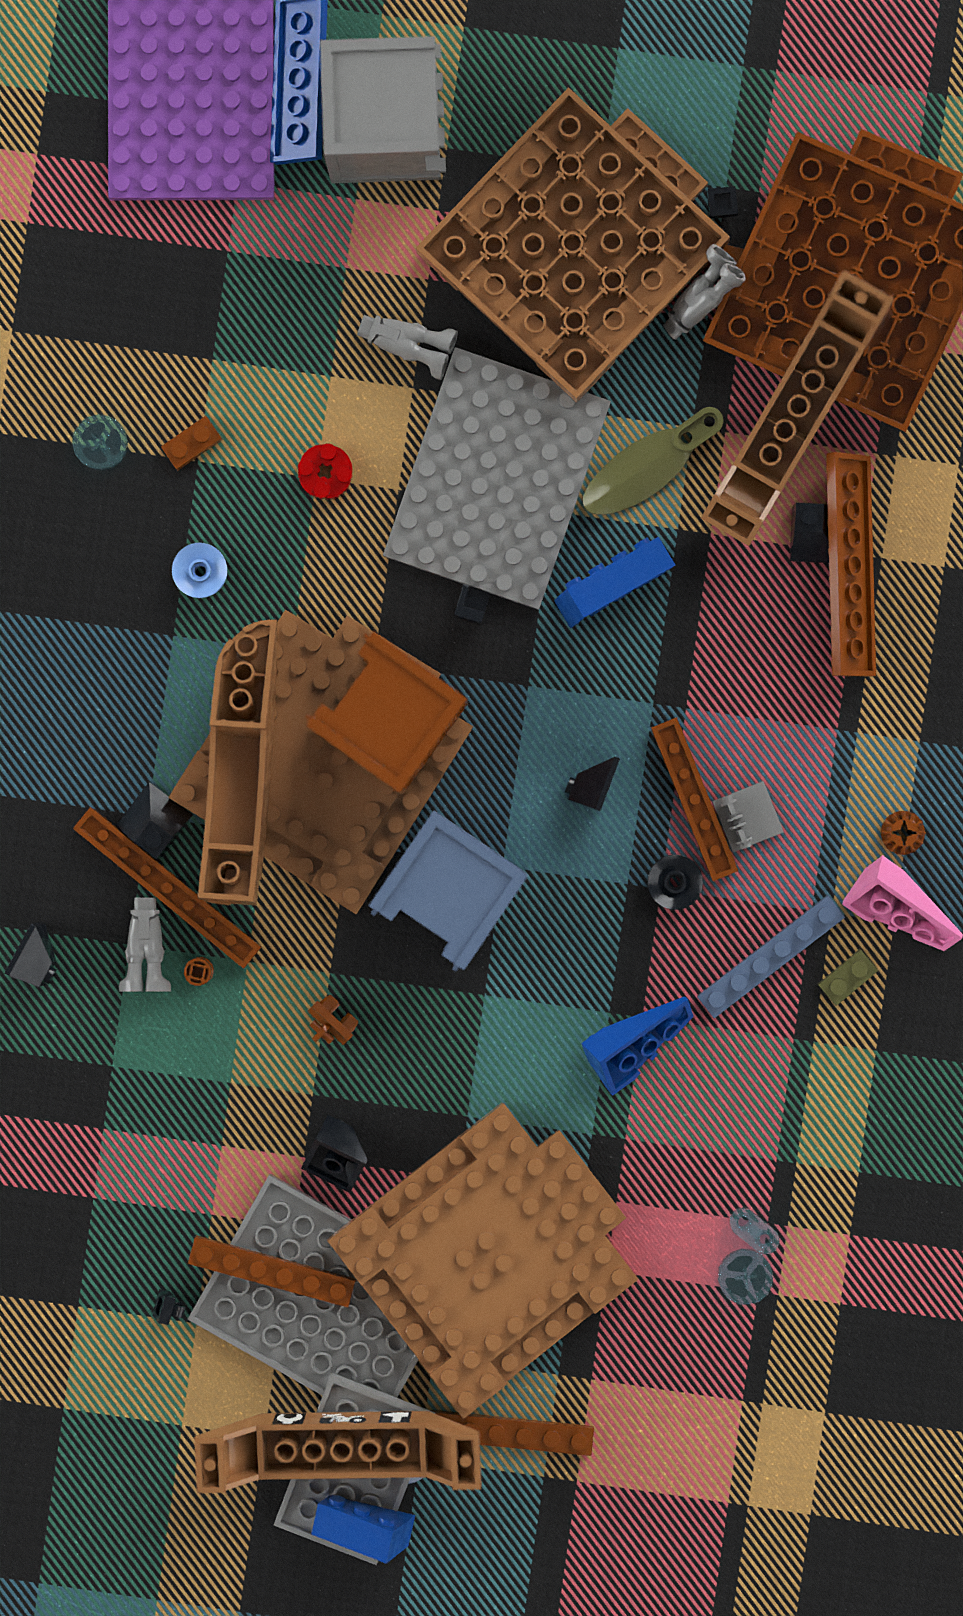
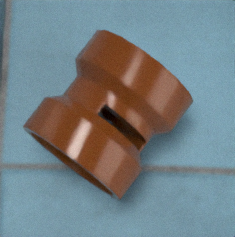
[184,957,214,986]

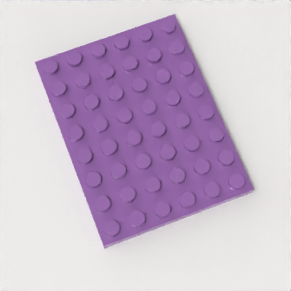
[108,0,275,200]

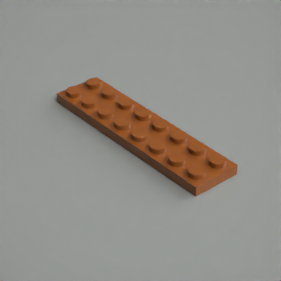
[826,452,876,677]

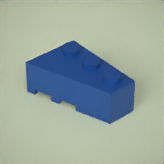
[311,1495,415,1563]

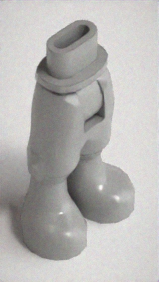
[663,244,746,340]
[357,315,458,380]
[119,898,171,992]

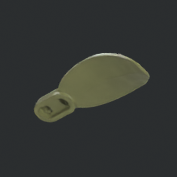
[582,407,723,515]

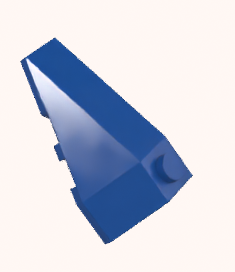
[581,996,694,1096]

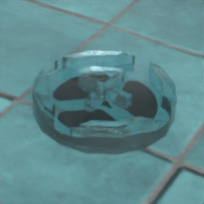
[72,414,128,471]
[718,1249,773,1305]

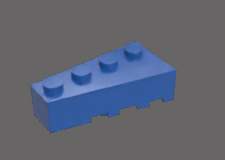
[554,537,675,629]

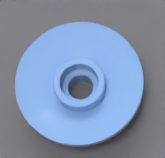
[172,543,227,598]

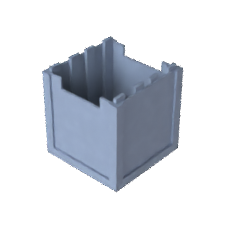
[369,811,528,971]

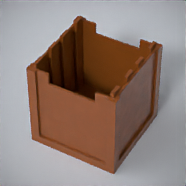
[305,631,468,794]

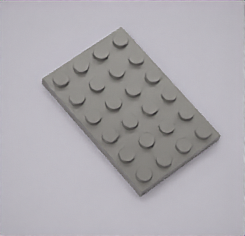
[274,1373,435,1565]

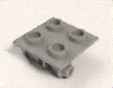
[712,781,784,852]

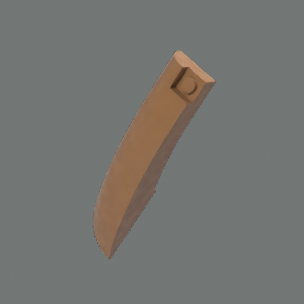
[198,620,277,905]

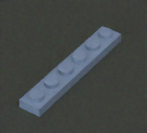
[697,895,845,1018]

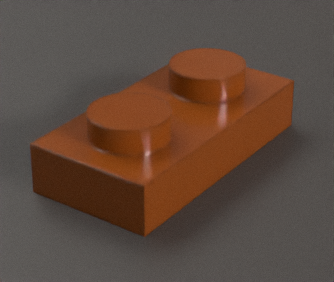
[161,416,223,471]

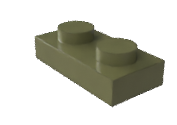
[817,949,878,1006]

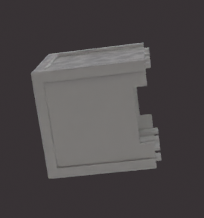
[320,36,446,183]

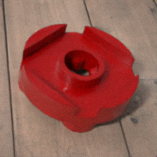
[298,443,353,500]

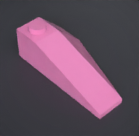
[842,855,963,951]

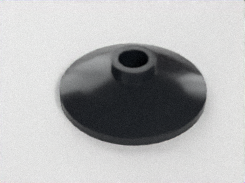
[647,855,703,910]

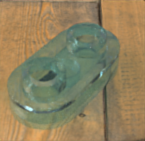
[729,1207,779,1254]

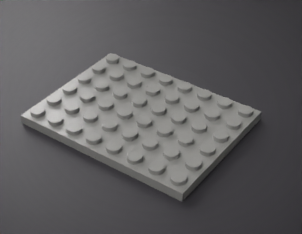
[383,347,611,610]
[188,1174,418,1398]

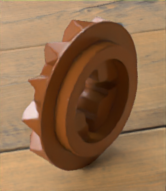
[881,811,926,855]

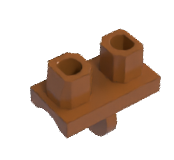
[308,995,359,1045]

